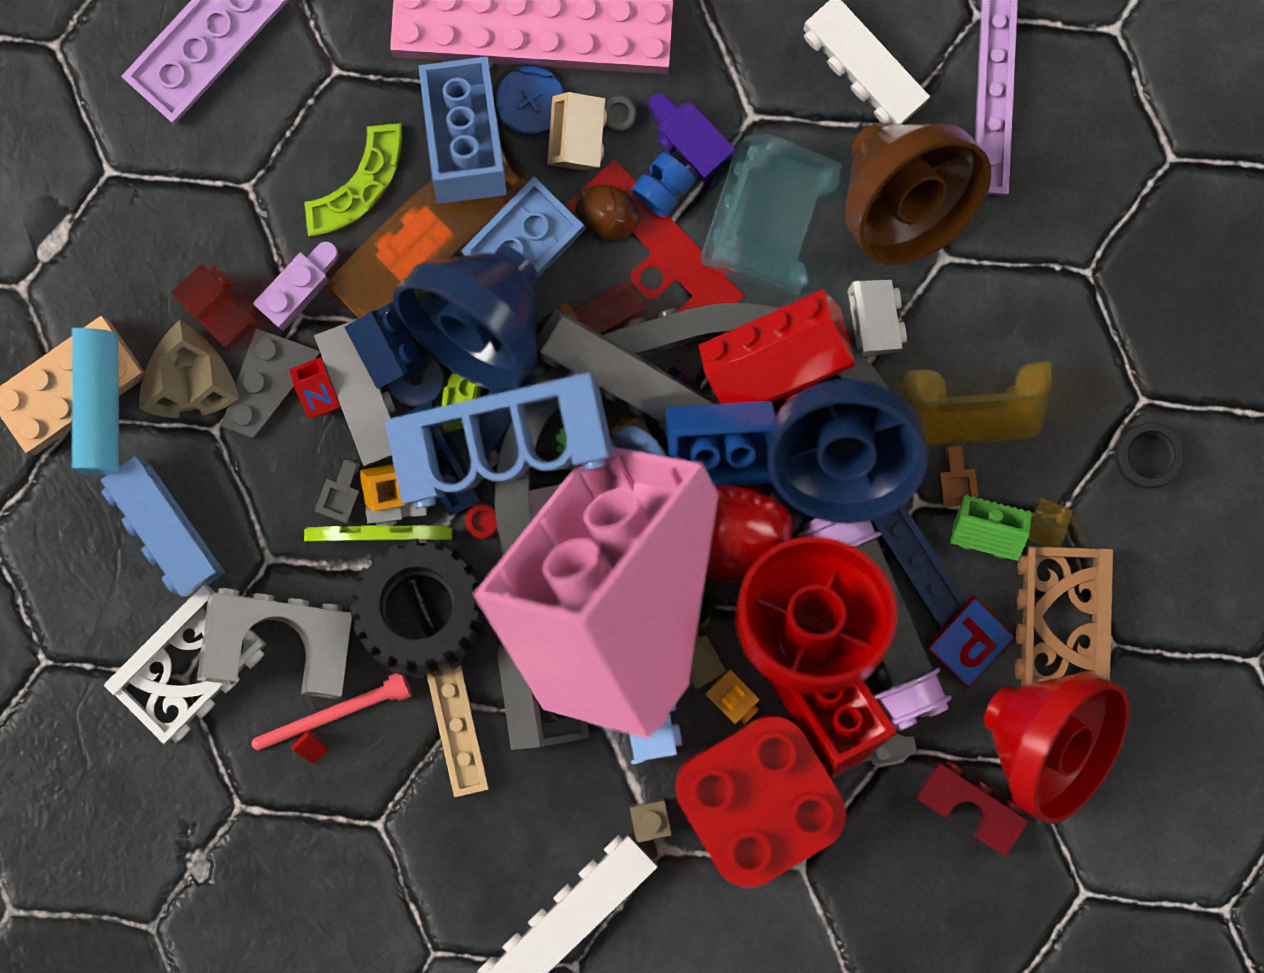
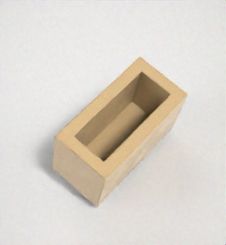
[547,92,607,171]

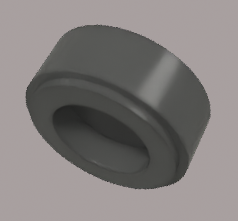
[604,96,637,132]

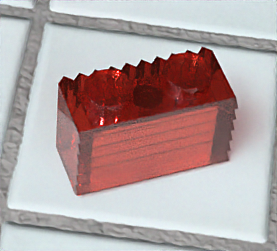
[574,280,644,335]

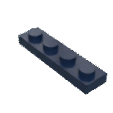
[871,504,966,628]

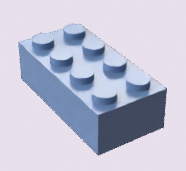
[418,56,507,204]
[101,456,225,597]

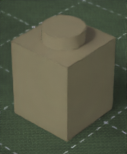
[630,798,671,842]

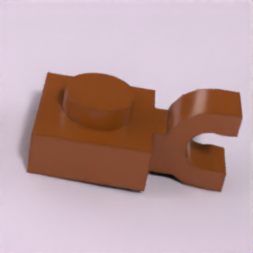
[939,445,979,507]

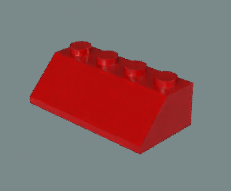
[699,289,856,404]
[765,632,897,779]

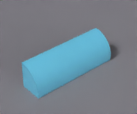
[72,328,119,476]

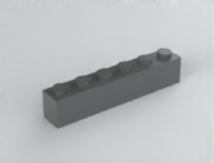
[537,308,720,431]

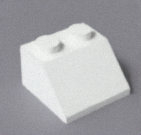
[848,280,907,357]

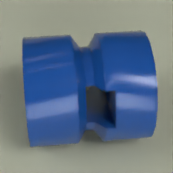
[631,152,696,218]

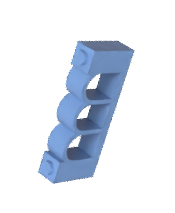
[384,373,614,509]

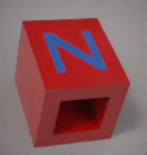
[289,357,341,419]

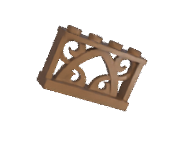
[1015,547,1113,686]

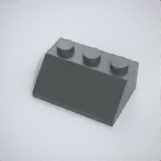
[496,645,590,750]

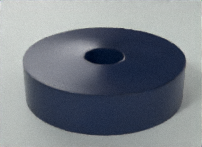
[388,351,444,407]

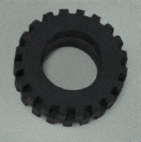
[350,538,488,678]

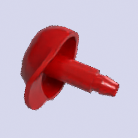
[705,484,793,584]

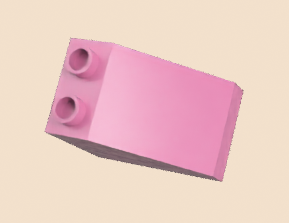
[474,447,718,739]

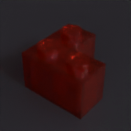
[171,264,259,350]

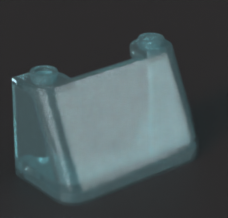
[701,134,842,296]

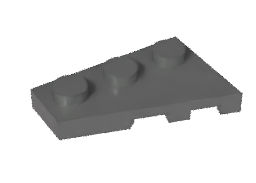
[221,329,321,439]

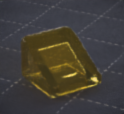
[1027,498,1073,548]

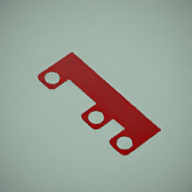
[565,159,745,312]

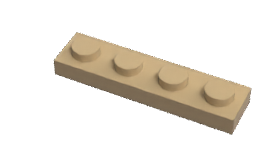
[427,662,489,797]

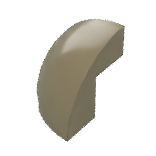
[139,320,239,418]

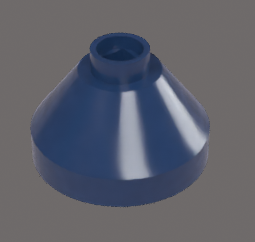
[393,246,537,392]
[768,378,927,523]

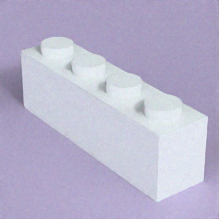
[803,0,930,125]

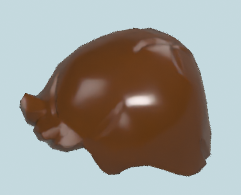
[577,185,639,243]

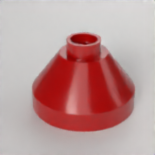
[736,537,897,694]
[984,672,1129,824]

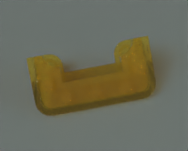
[901,362,1052,445]

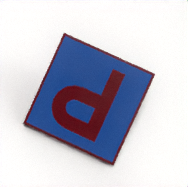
[926,595,1015,688]

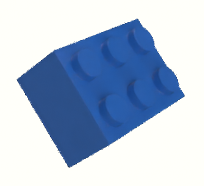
[666,401,775,486]

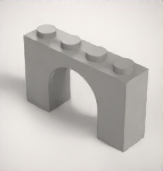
[197,588,352,699]

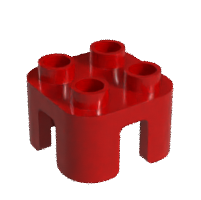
[675,714,846,887]

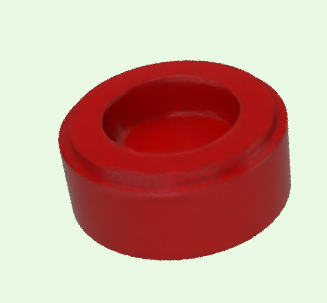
[465,504,497,539]

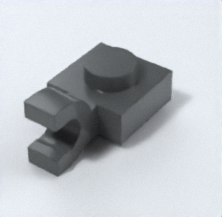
[315,459,361,523]

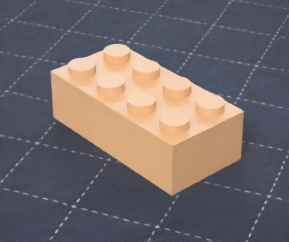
[0,316,145,456]

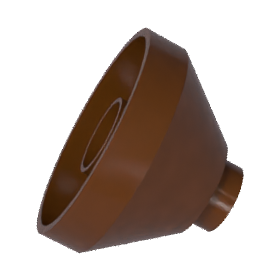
[845,122,992,265]

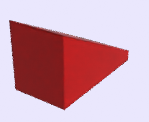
[290,731,329,764]

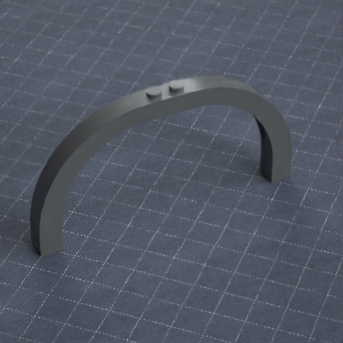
[495,303,889,556]

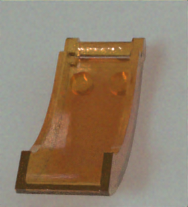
[327,160,528,318]

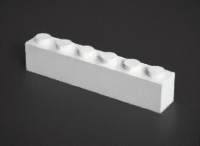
[477,834,658,973]

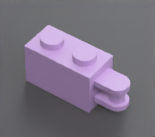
[253,242,339,331]

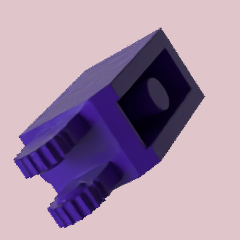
[648,92,735,183]

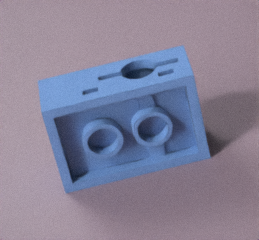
[461,176,587,283]

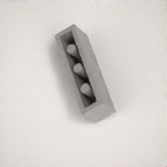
[314,321,396,468]

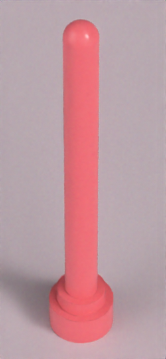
[252,673,412,751]

